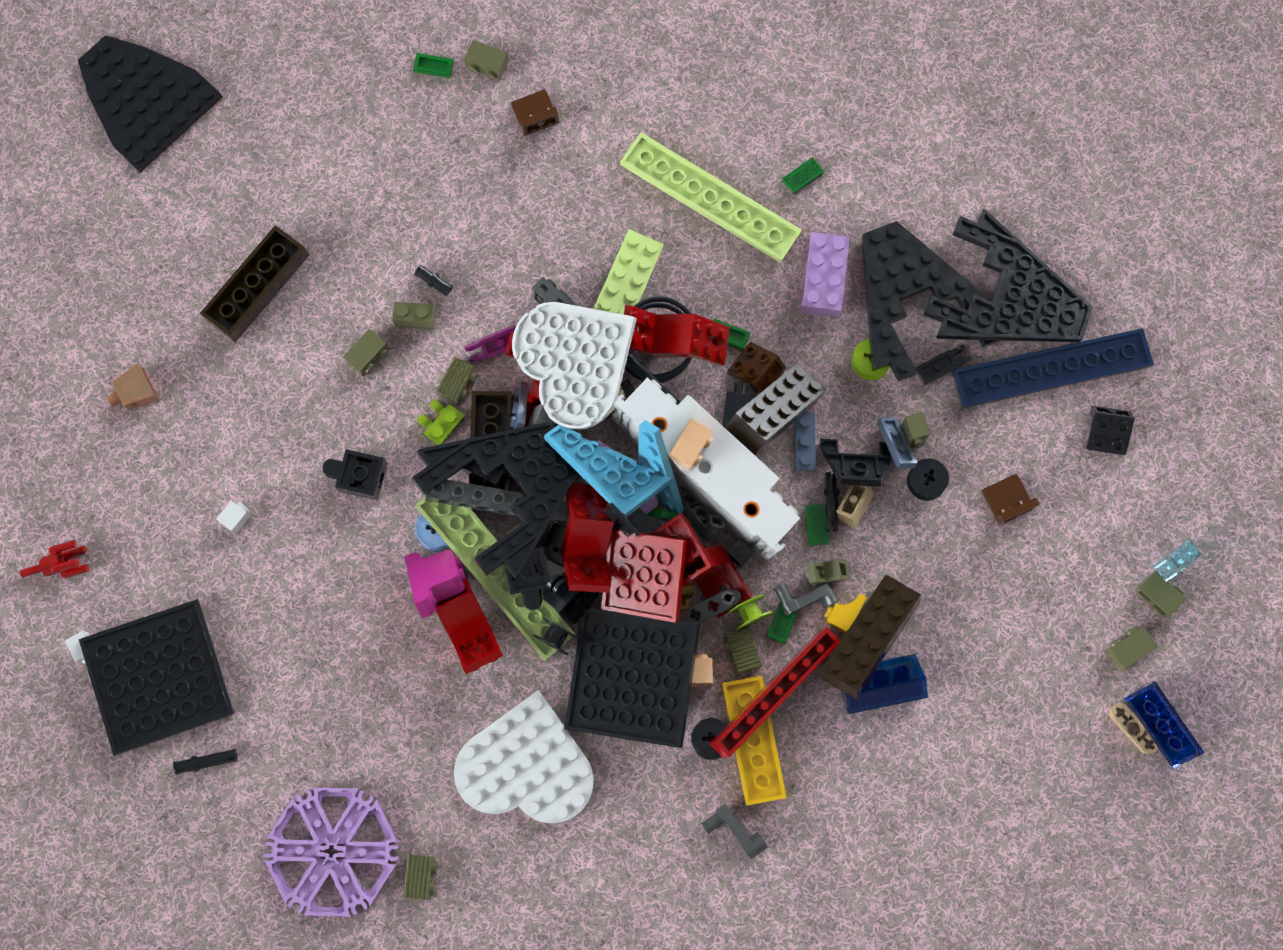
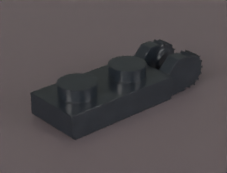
[915,345,972,386]

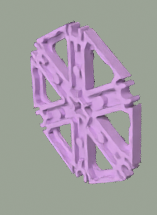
[264,787,399,917]

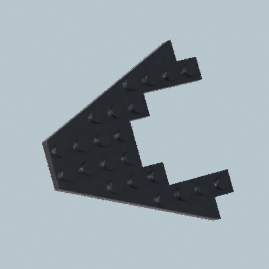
[861,221,1000,382]
[412,421,579,579]

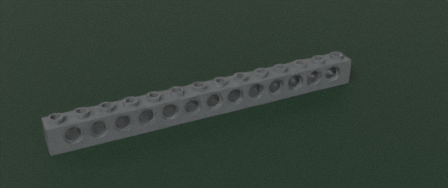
[426,480,708,548]

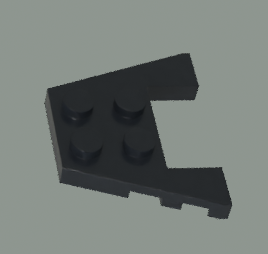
[819,438,893,487]

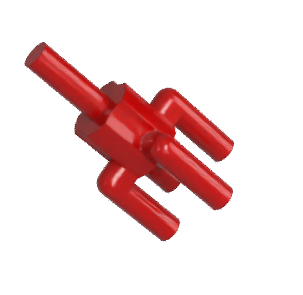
[20,540,89,578]

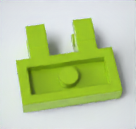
[417,399,465,445]

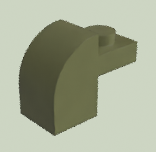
[806,559,850,586]

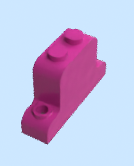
[404,550,466,619]

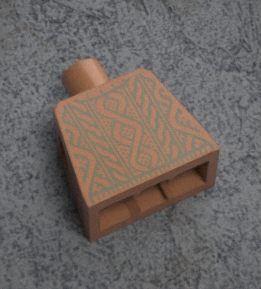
[107,363,159,410]

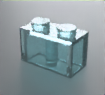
[1153,539,1202,581]

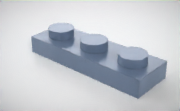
[510,381,529,429]
[795,412,816,471]
[877,417,918,468]

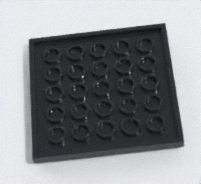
[78,599,235,756]
[564,608,700,748]

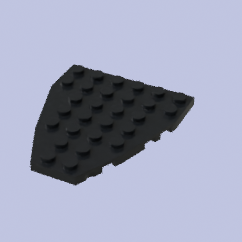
[78,35,223,173]

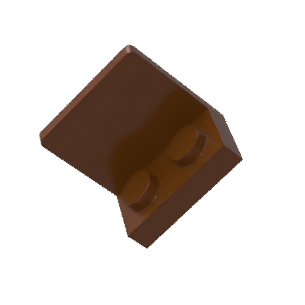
[511,89,559,136]
[727,342,786,395]
[981,474,1040,526]

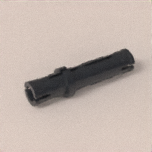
[824,471,840,532]
[173,748,238,775]

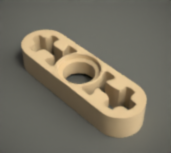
[1109,703,1159,754]

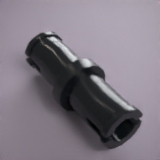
[414,265,453,296]

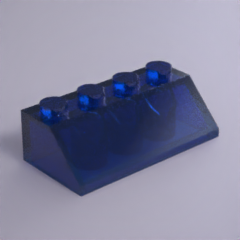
[841,654,928,714]
[1124,681,1205,768]

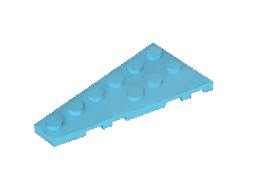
[638,420,684,515]
[544,425,672,517]

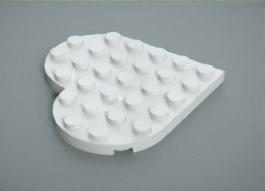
[512,302,637,430]
[454,690,594,823]

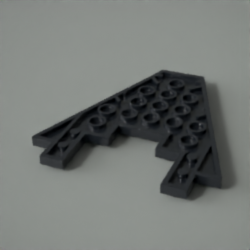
[923,209,1093,342]

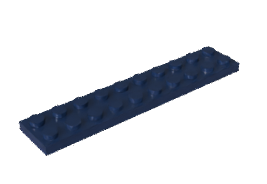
[952,328,1154,409]

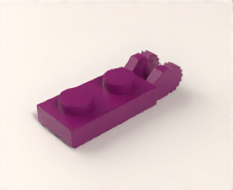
[464,325,515,363]

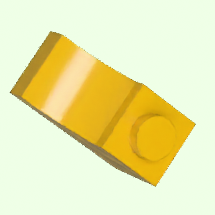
[824,593,867,634]

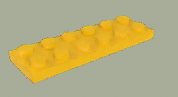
[722,675,787,806]

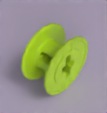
[851,338,890,380]
[728,594,773,631]

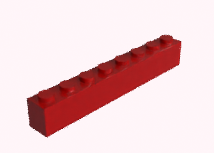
[709,627,840,759]

